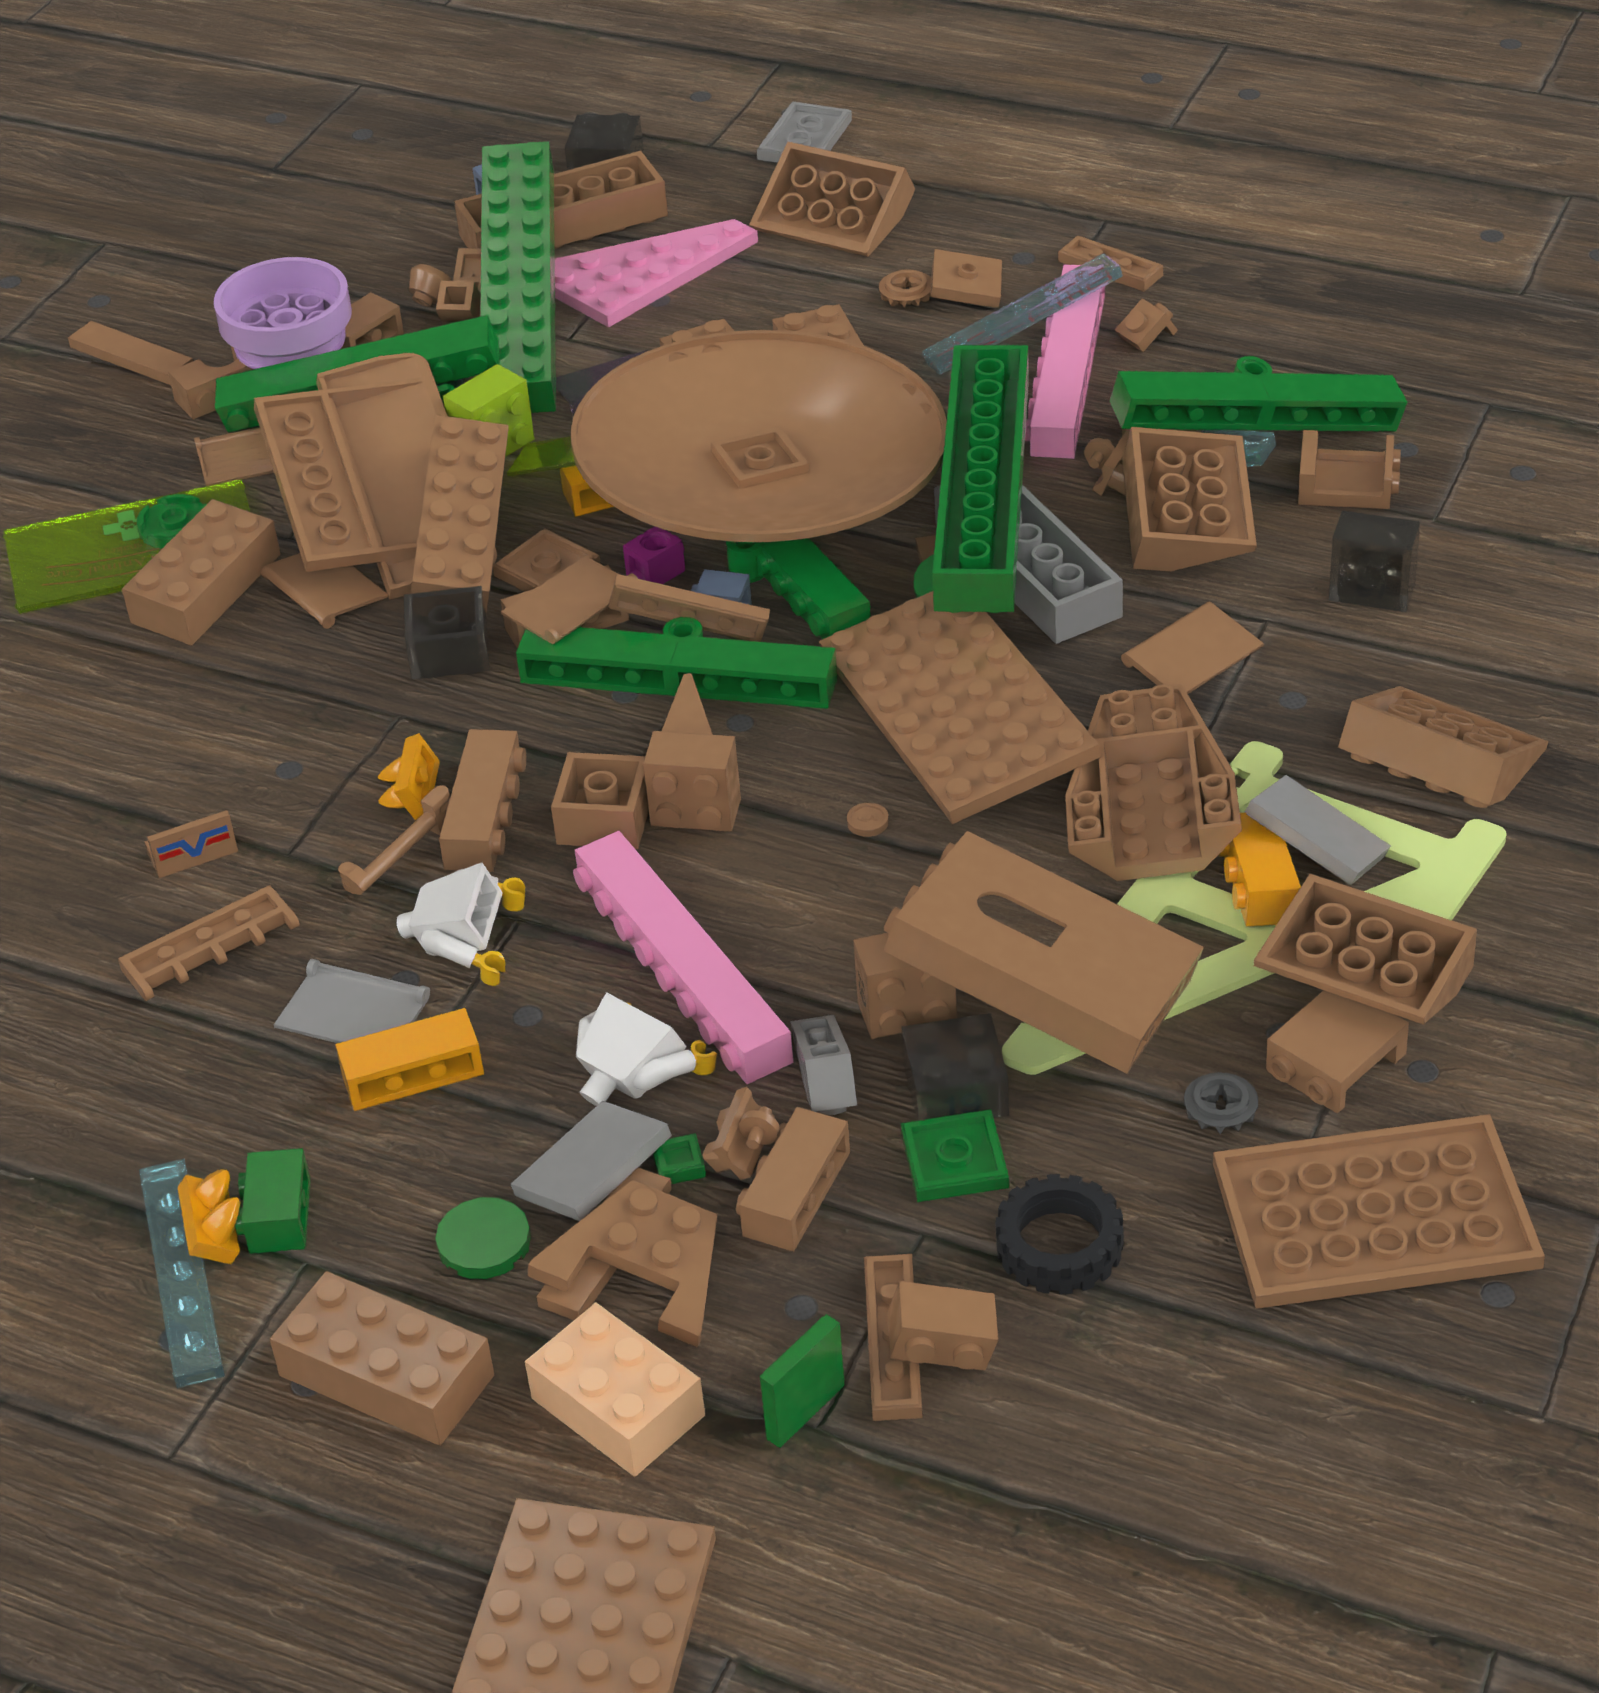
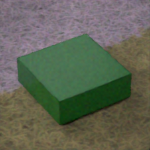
[653,1133,706,1184]

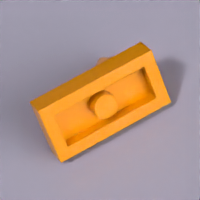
[378,733,440,820]
[178,1169,240,1264]

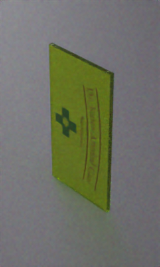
[3,479,250,614]

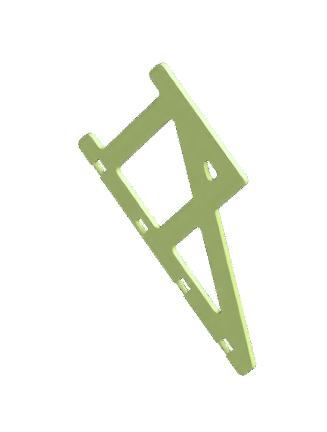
[1002,741,1506,1075]

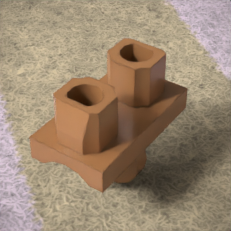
[1084,429,1130,496]
[702,1087,780,1180]

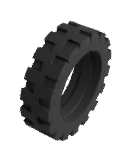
[995,1174,1124,1294]

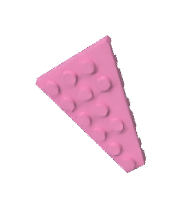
[555,219,758,328]

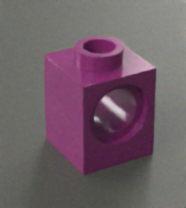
[623,526,685,584]

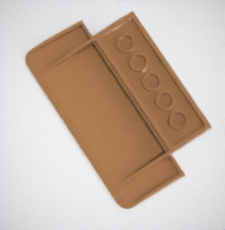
[254,353,497,600]

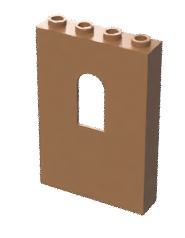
[884,831,1204,1074]

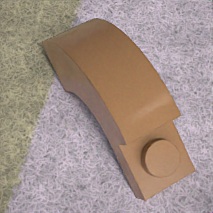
[436,248,481,322]

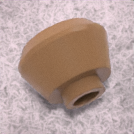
[409,264,452,307]

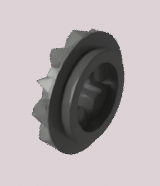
[1184,1072,1258,1134]

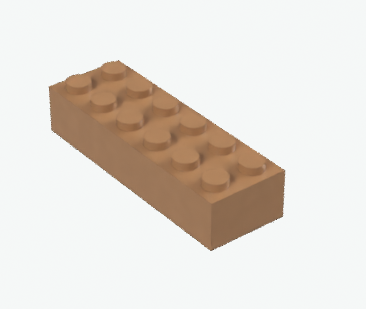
[454,151,668,249]
[408,415,509,622]

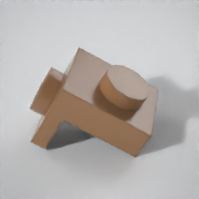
[1115,298,1178,352]

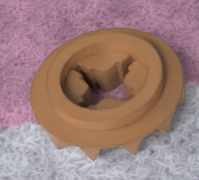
[879,269,931,308]

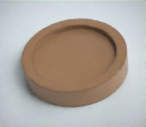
[847,803,889,837]

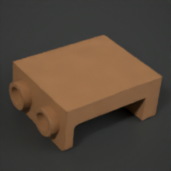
[1298,430,1401,509]
[1266,990,1409,1113]

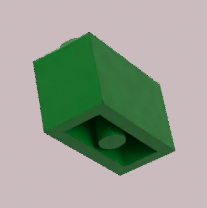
[236,1148,310,1254]

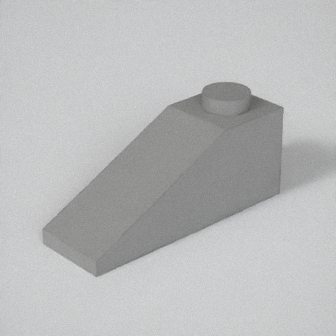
[790,1015,857,1115]

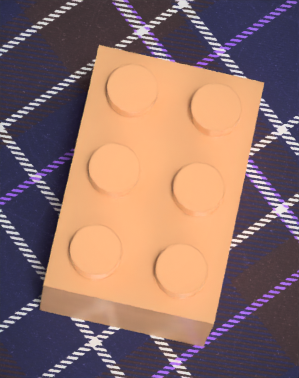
[525,1303,705,1477]

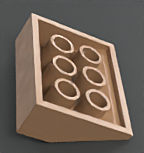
[749,141,915,257]
[1122,427,1257,572]
[1338,686,1549,808]
[1254,874,1477,1025]

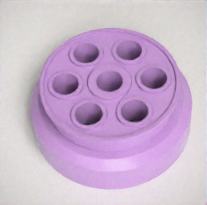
[214,257,352,369]

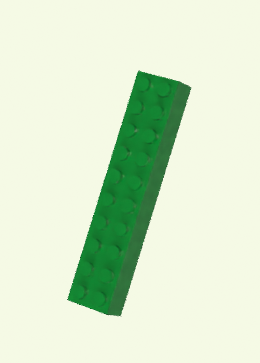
[480,141,556,413]
[932,345,1029,613]

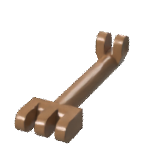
[338,785,450,895]

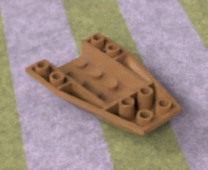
[1065,684,1242,881]

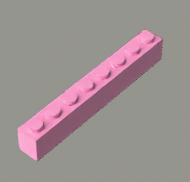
[1025,264,1105,459]
[573,831,793,1085]

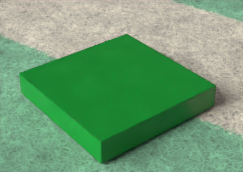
[900,1109,1010,1202]
[760,1314,845,1448]

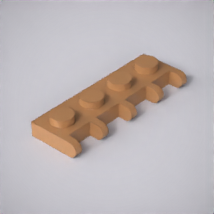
[118,885,300,1001]

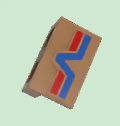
[144,810,238,878]

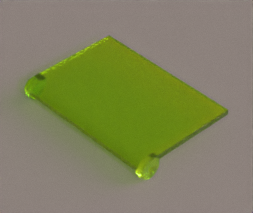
[507,436,576,476]

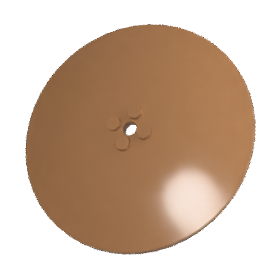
[571,330,947,542]

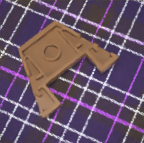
[528,1180,718,1347]

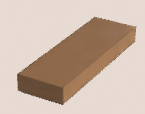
[1058,236,1163,292]

